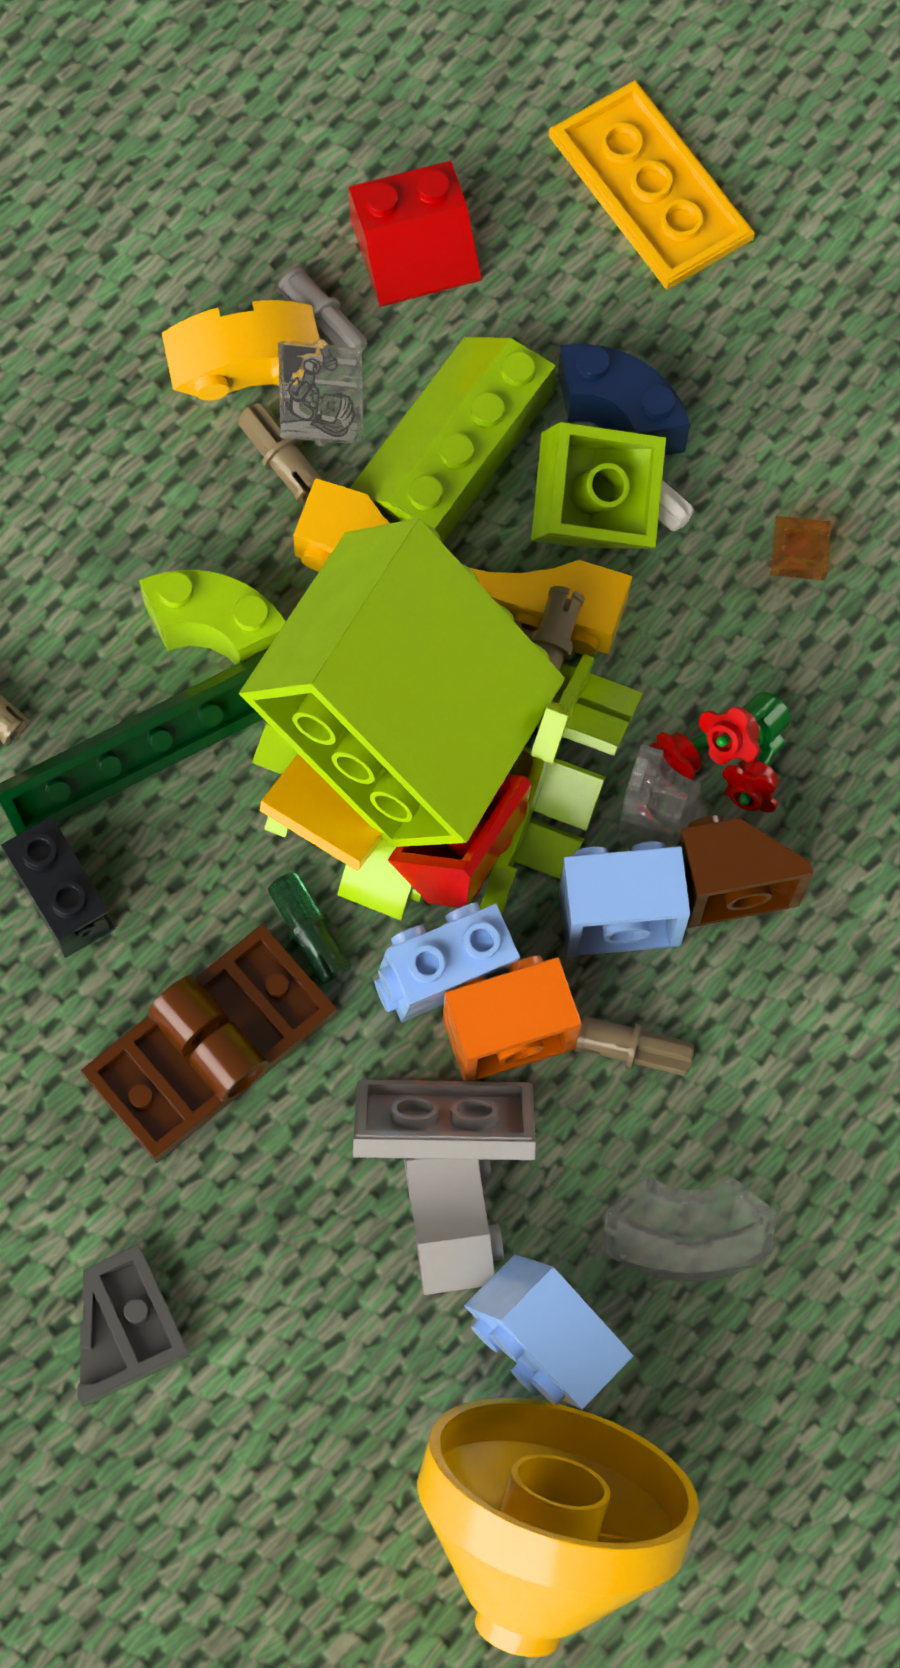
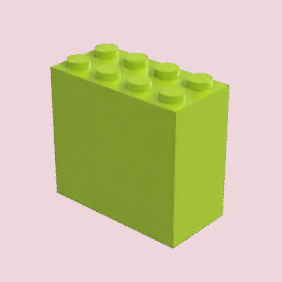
[239,518,565,847]

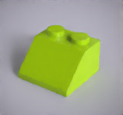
[531,422,666,549]

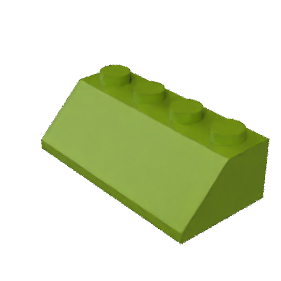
[349,337,556,543]

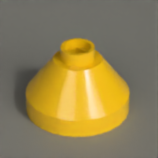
[417,1398,699,1657]

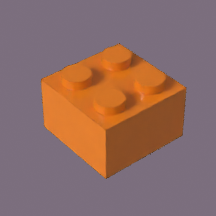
[443,955,582,1082]

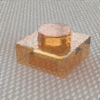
[770,516,831,581]

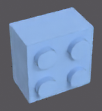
[559,841,690,957]
[464,1254,634,1409]

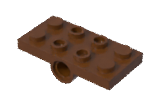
[80,924,338,1164]

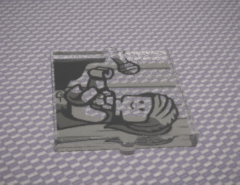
[278,339,364,447]

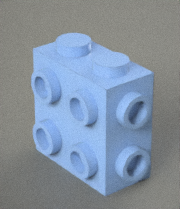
[374,902,520,1023]

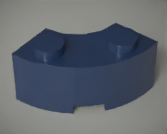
[558,344,690,455]

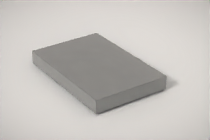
[353,1080,536,1160]

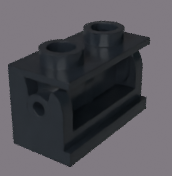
[1,816,115,958]

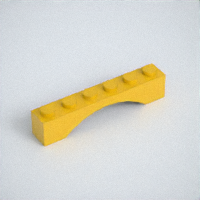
[293,478,632,655]

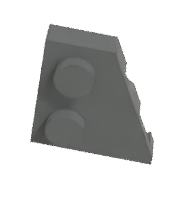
[77,1244,190,1408]

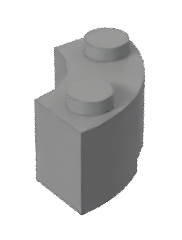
[404,1158,504,1295]

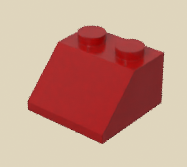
[348,160,481,307]
[388,774,532,908]

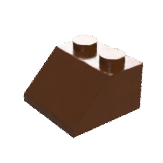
[677,815,813,928]

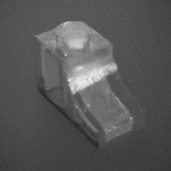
[618,744,708,848]

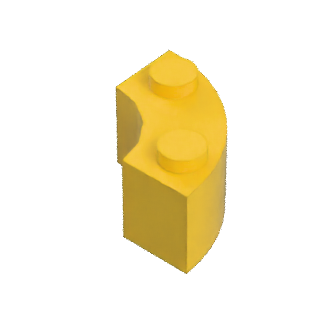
[162,300,322,401]

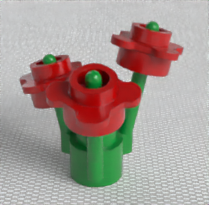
[647,692,790,813]

